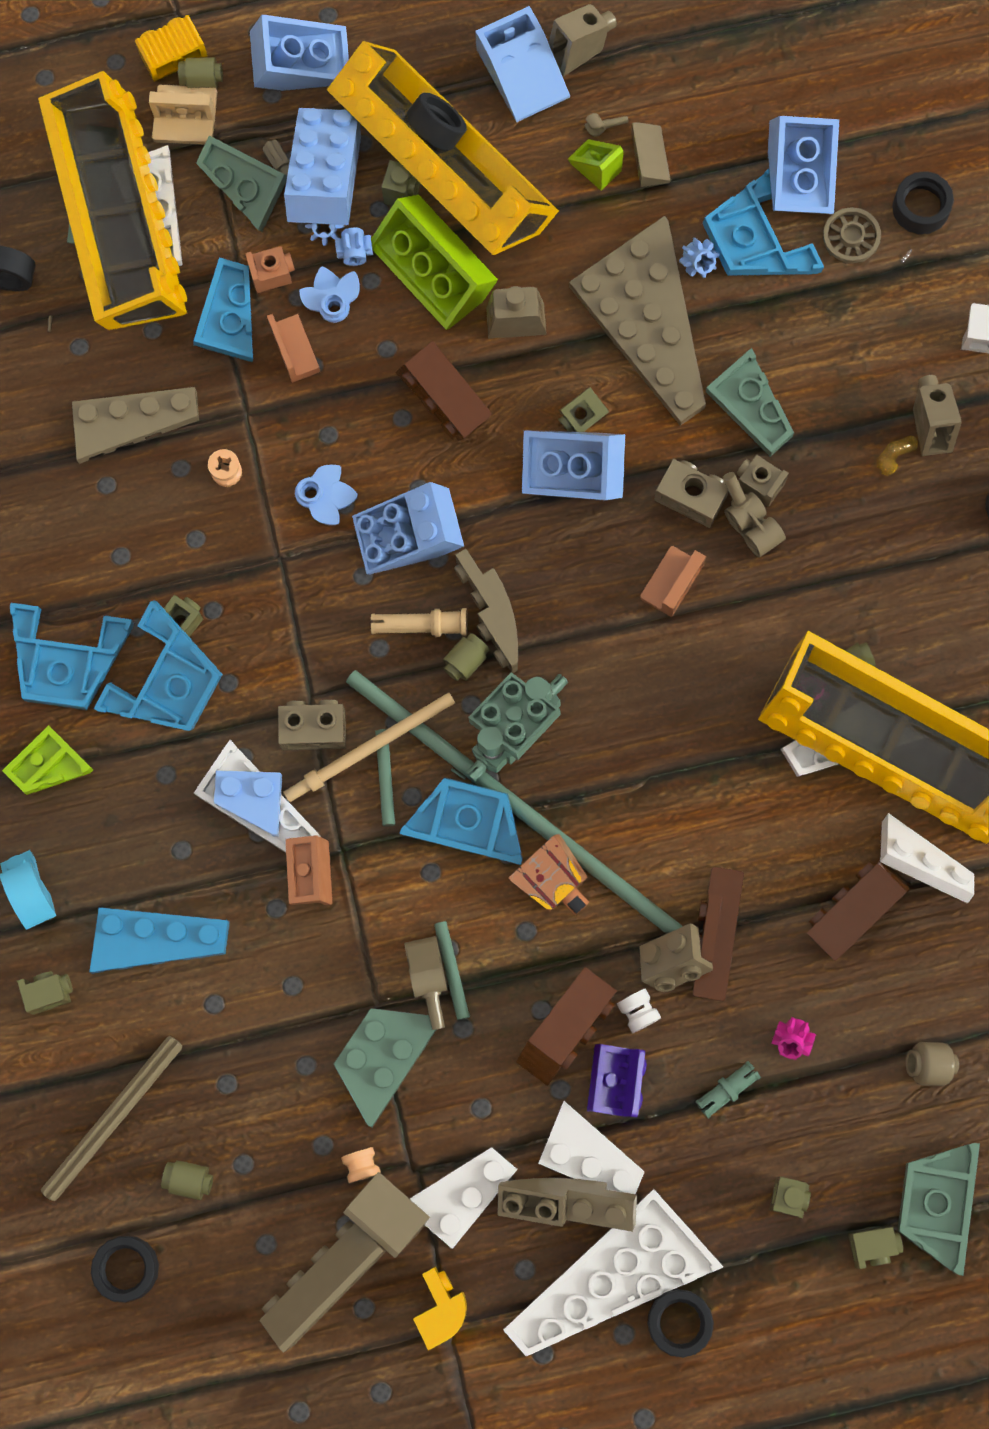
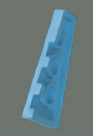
[90,907,230,974]

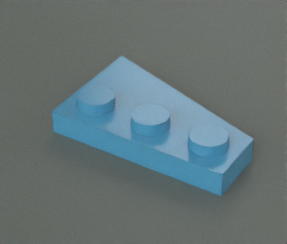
[193,257,253,362]

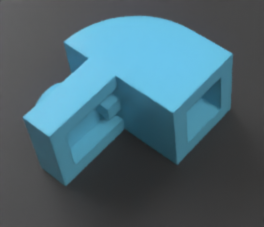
[0,850,56,930]

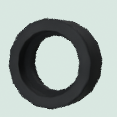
[407,93,467,150]
[892,171,954,234]
[0,245,36,292]
[91,1236,159,1303]
[647,1289,714,1358]

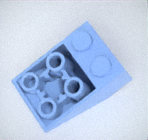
[475,6,570,123]
[352,482,464,575]

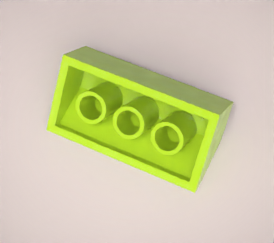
[371,194,498,330]

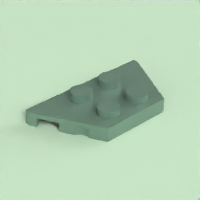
[334,1008,436,1128]
[897,1143,980,1276]

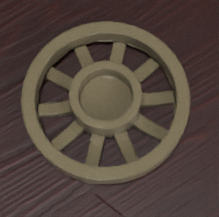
[823,207,881,264]

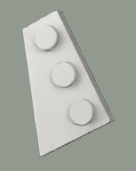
[880,813,974,903]
[538,1101,644,1194]
[410,1147,517,1249]

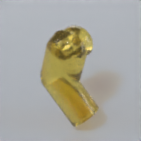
[877,435,917,476]

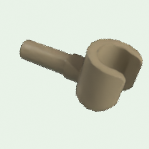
[584,113,629,137]

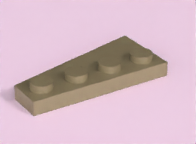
[72,387,199,464]

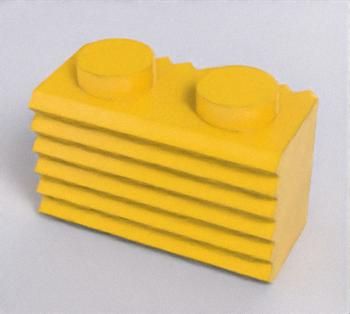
[135,15,208,82]

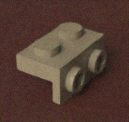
[639,923,713,992]

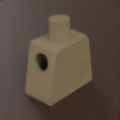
[549,4,617,76]
[486,286,546,339]
[913,375,962,456]

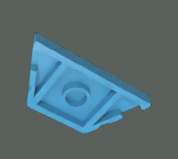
[400,778,523,865]

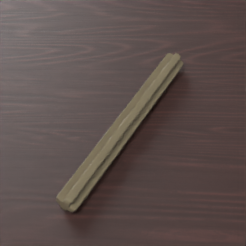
[41,1036,182,1201]

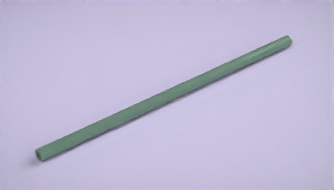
[346,670,683,934]

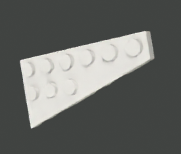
[503,1189,723,1356]

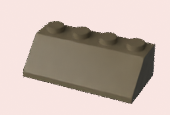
[259,1220,386,1353]

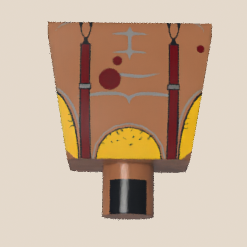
[509,834,590,915]

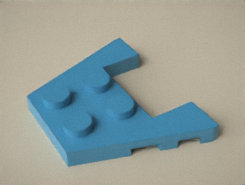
[702,169,824,276]
[94,600,223,731]
[10,603,134,710]

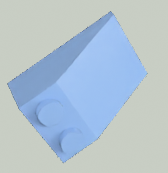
[250,15,349,91]
[768,116,839,214]
[522,430,625,500]

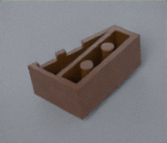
[395,341,492,441]
[807,862,911,961]
[516,967,617,1086]

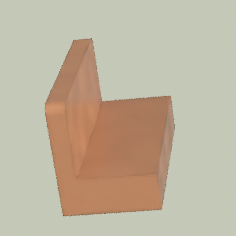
[267,314,320,383]
[640,546,706,617]
[285,835,332,905]

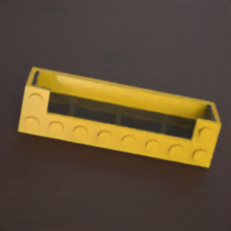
[327,41,559,255]
[38,71,187,330]
[758,631,989,844]

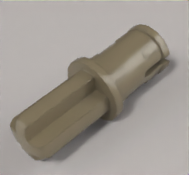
[263,140,290,187]

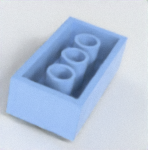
[284,108,361,225]

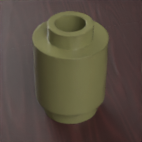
[178,57,223,88]
[443,633,489,681]
[161,1160,213,1200]

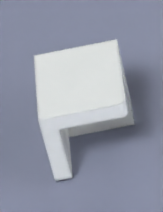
[961,303,989,353]

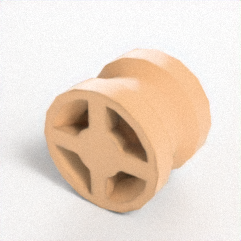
[208,449,242,487]
[341,1147,381,1184]

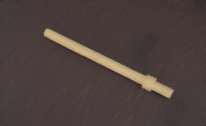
[283,692,455,802]

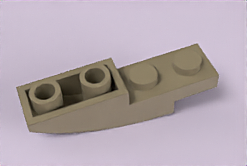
[454,549,519,673]
[498,1178,637,1232]

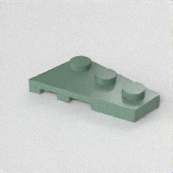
[196,136,287,232]
[706,348,794,457]

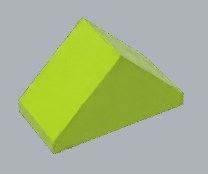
[568,139,623,191]

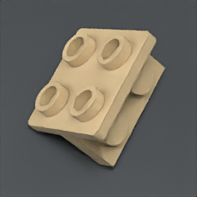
[149,85,218,145]

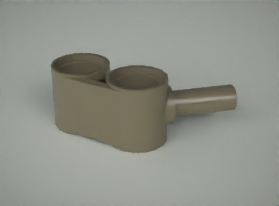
[723,472,786,558]
[404,936,448,1030]

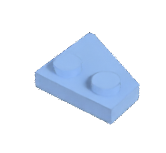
[214,771,282,837]

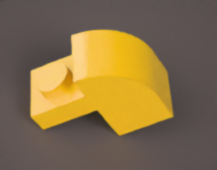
[413,1267,467,1350]

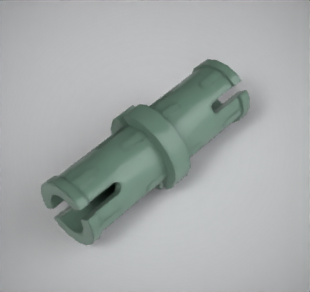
[695,1061,761,1119]

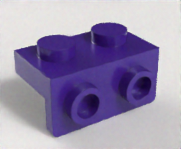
[587,1044,647,1117]

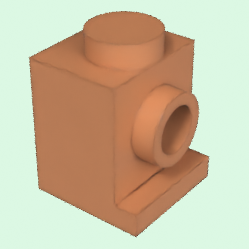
[245,246,295,293]

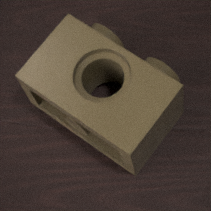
[654,459,729,528]

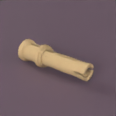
[371,608,468,637]

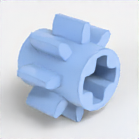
[305,223,344,246]
[335,228,373,266]
[679,237,720,278]

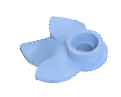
[299,266,360,323]
[295,464,358,525]

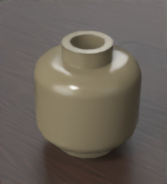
[906,1042,959,1086]

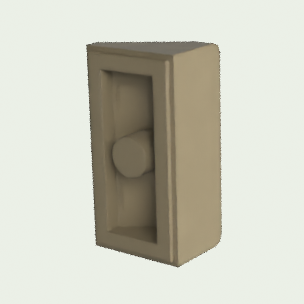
[631,122,671,187]

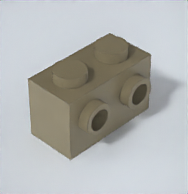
[278,700,346,750]

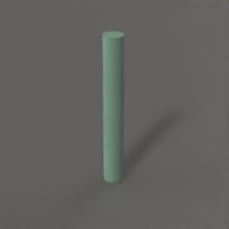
[375,729,395,826]
[434,921,470,1020]

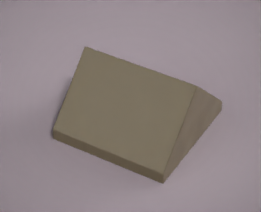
[343,1172,430,1258]

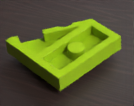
[2,725,93,795]

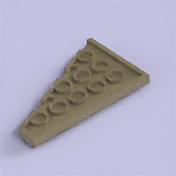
[569,216,706,426]

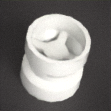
[617,988,661,1034]

